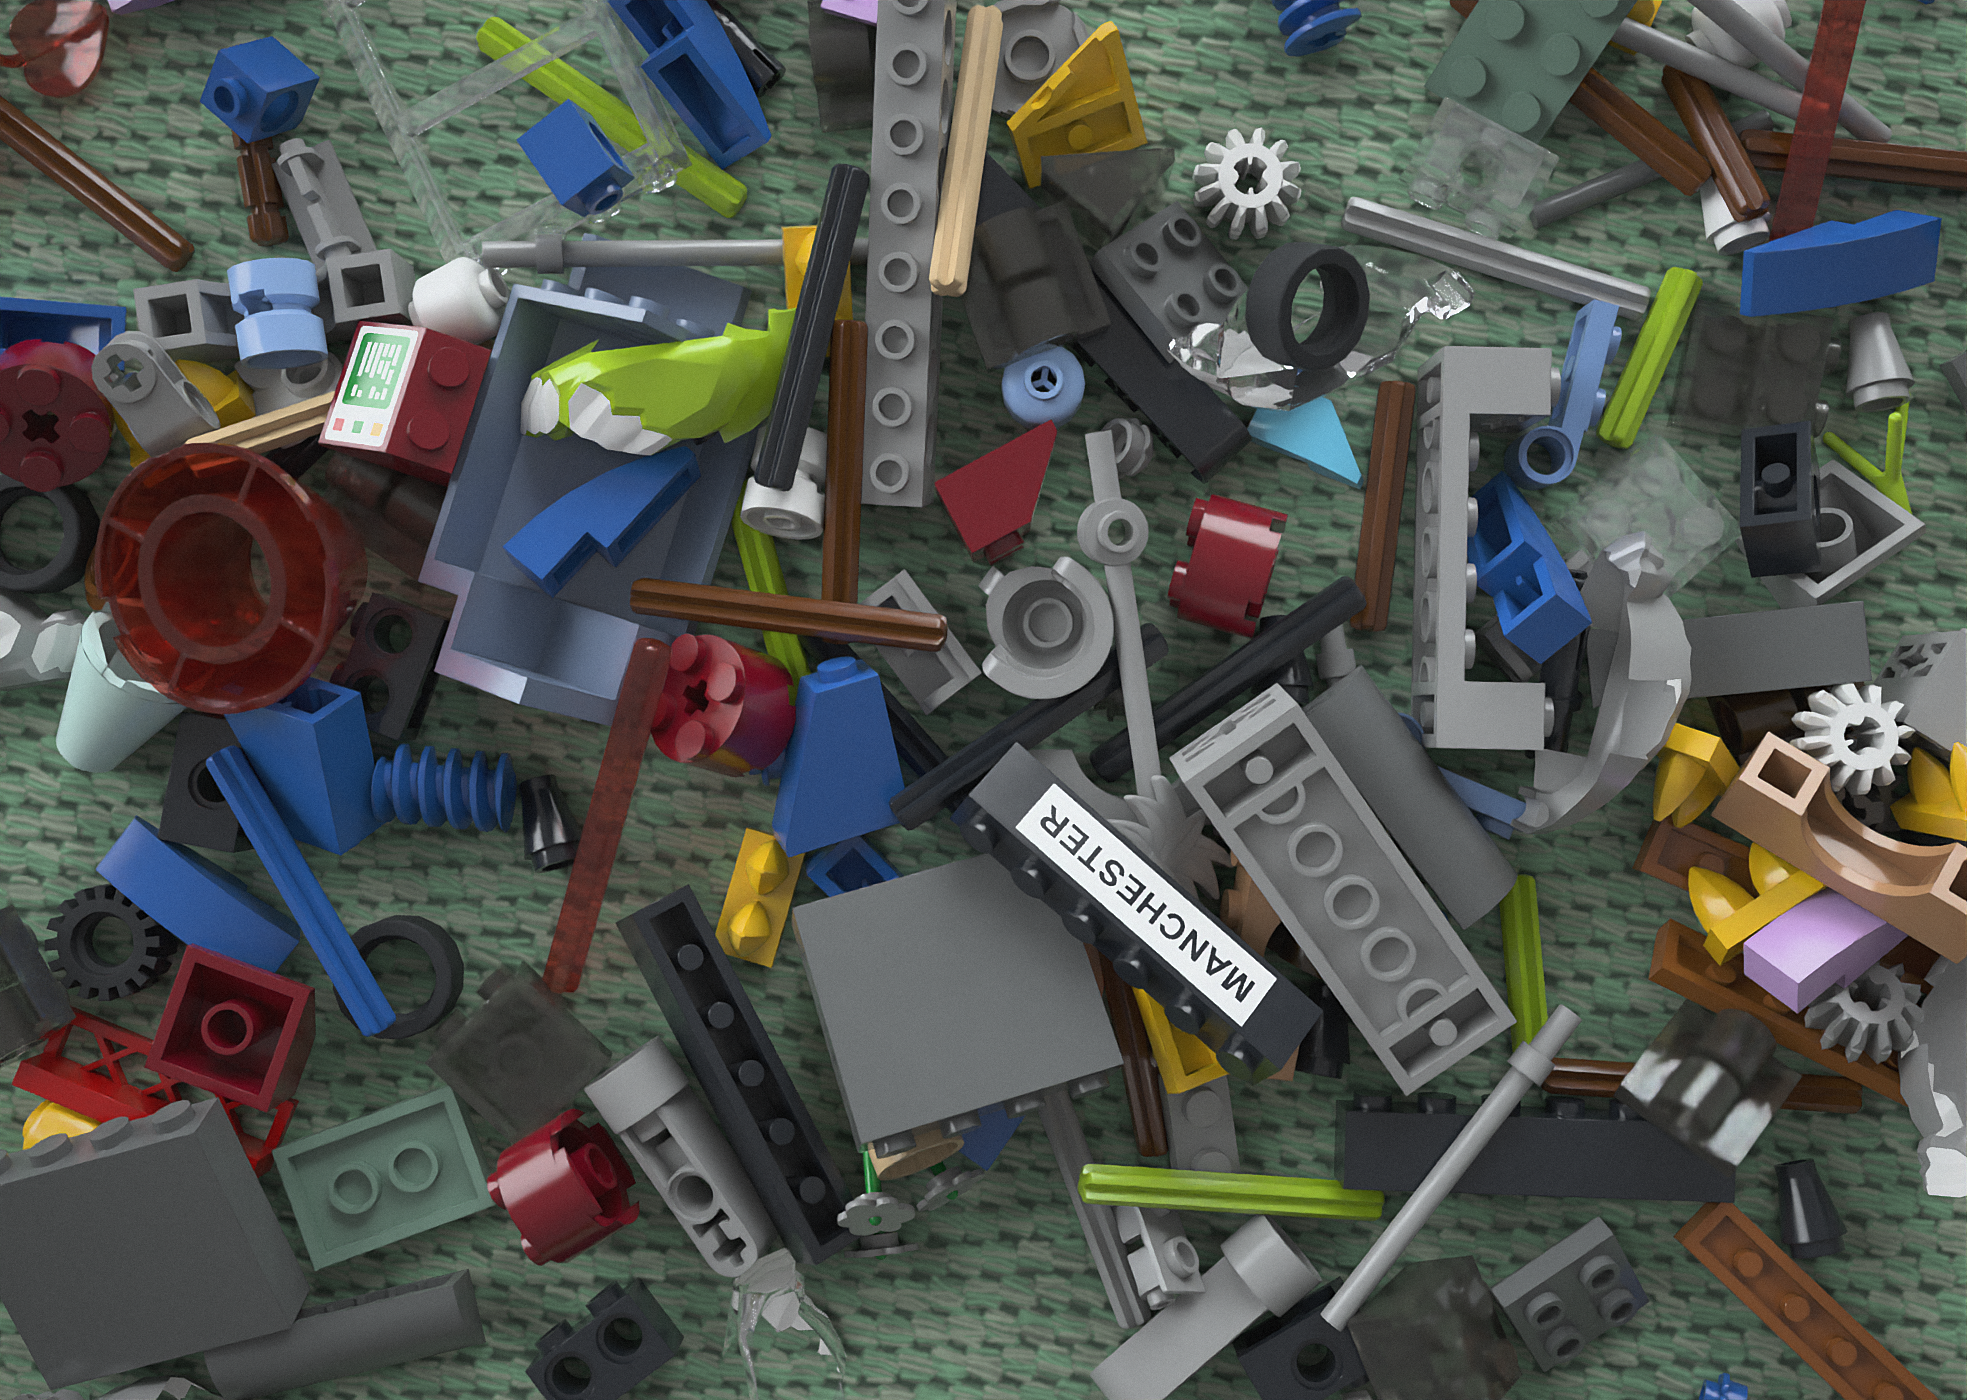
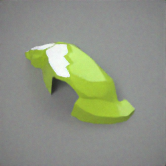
[520,308,796,455]

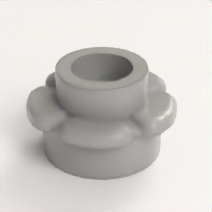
[1101,418,1154,479]

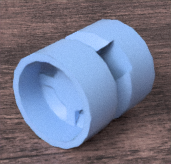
[227,258,328,369]

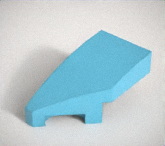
[1247,377,1364,489]

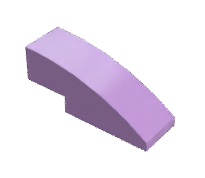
[1744,887,1908,1014]

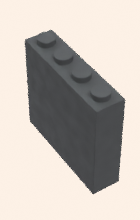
[792,854,1124,1159]
[0,1097,311,1390]

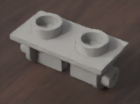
[272,138,377,270]
[1110,1205,1206,1310]

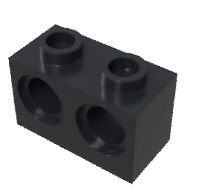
[329,592,451,741]
[525,1277,684,1400]

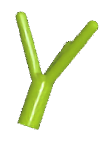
[1823,391,1912,514]

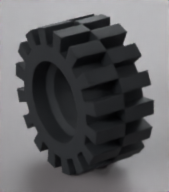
[45,883,178,1001]

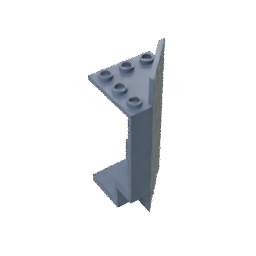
[418,233,763,728]

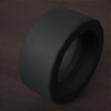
[1245,242,1370,371]
[0,474,101,594]
[333,915,464,1040]

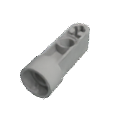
[584,1036,778,1277]
[1089,1214,1322,1400]

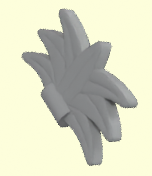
[1107,775,1233,901]

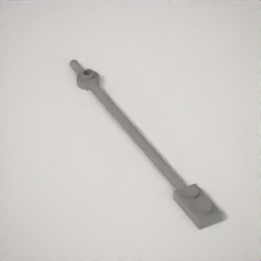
[1077,430,1241,1174]

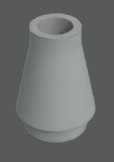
[1846,312,1915,413]

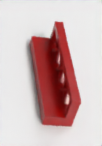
[11,1004,299,1178]

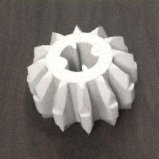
[1192,127,1301,240]
[1790,683,1916,795]

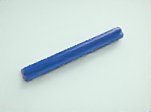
[206,745,396,1037]

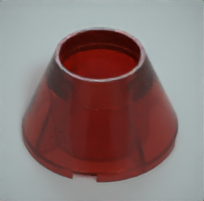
[95,442,368,714]

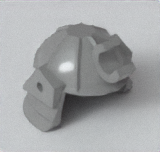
[978,557,1114,699]

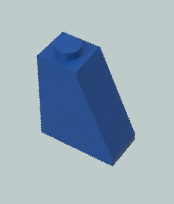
[772,656,905,858]
[214,662,386,856]

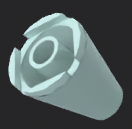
[56,599,216,773]

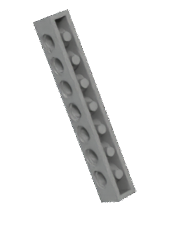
[861,0,957,507]

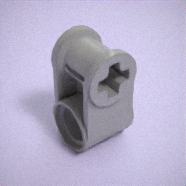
[91,331,220,464]

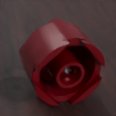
[0,339,118,492]
[1167,494,1288,639]
[639,634,796,777]
[487,1108,640,1266]

